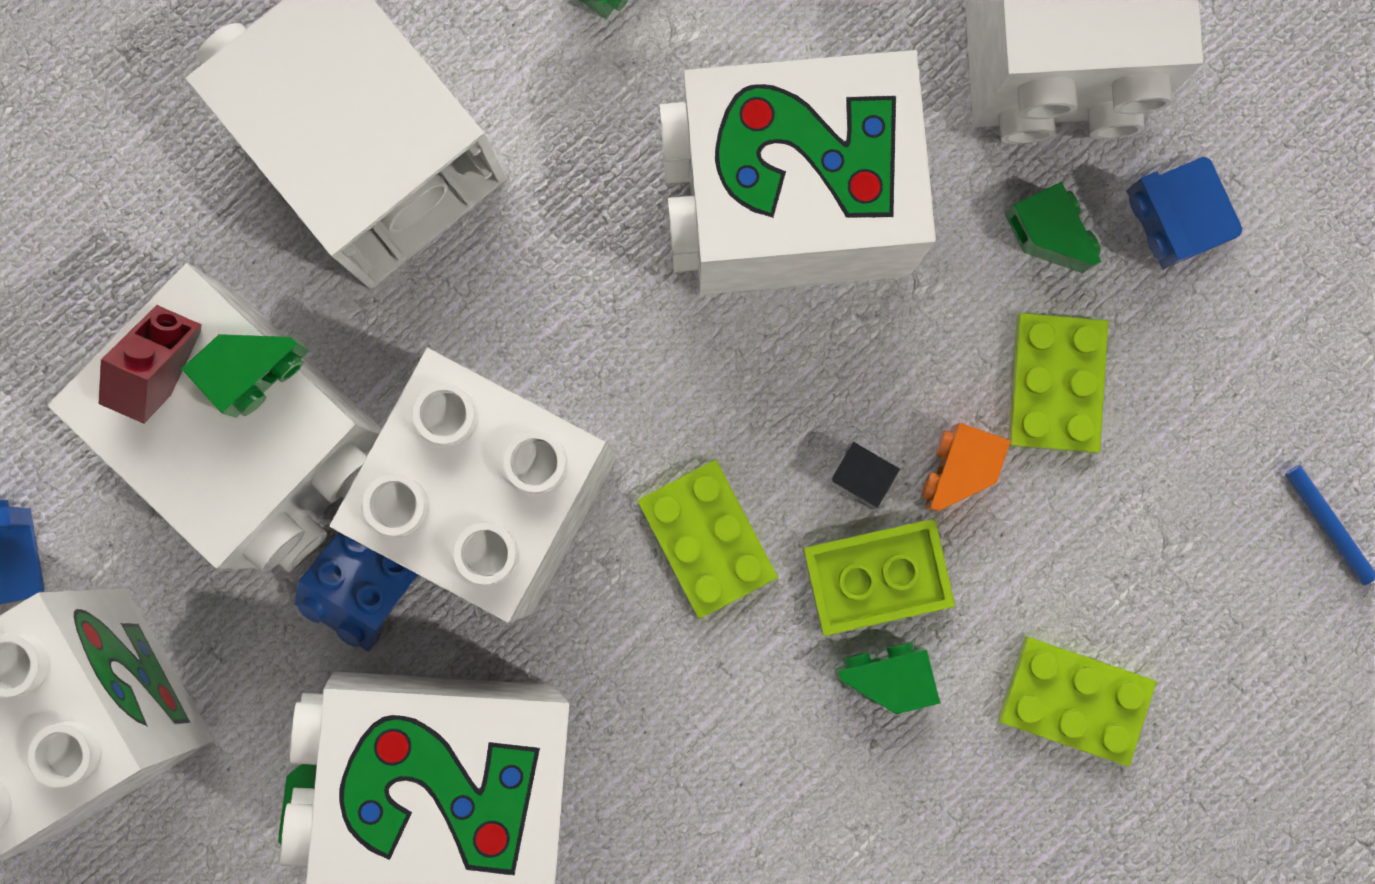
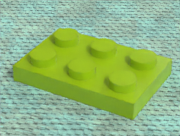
[1008,313,1109,454]
[637,459,778,619]
[802,518,956,636]
[997,636,1157,767]

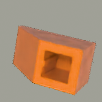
[921,423,1011,512]

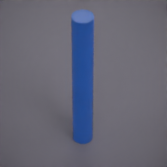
[1285,465,1375,586]

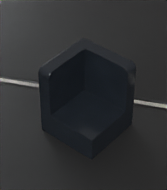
[832,441,900,509]

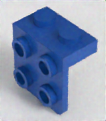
[1126,157,1242,270]
[0,500,44,605]
[294,532,419,652]

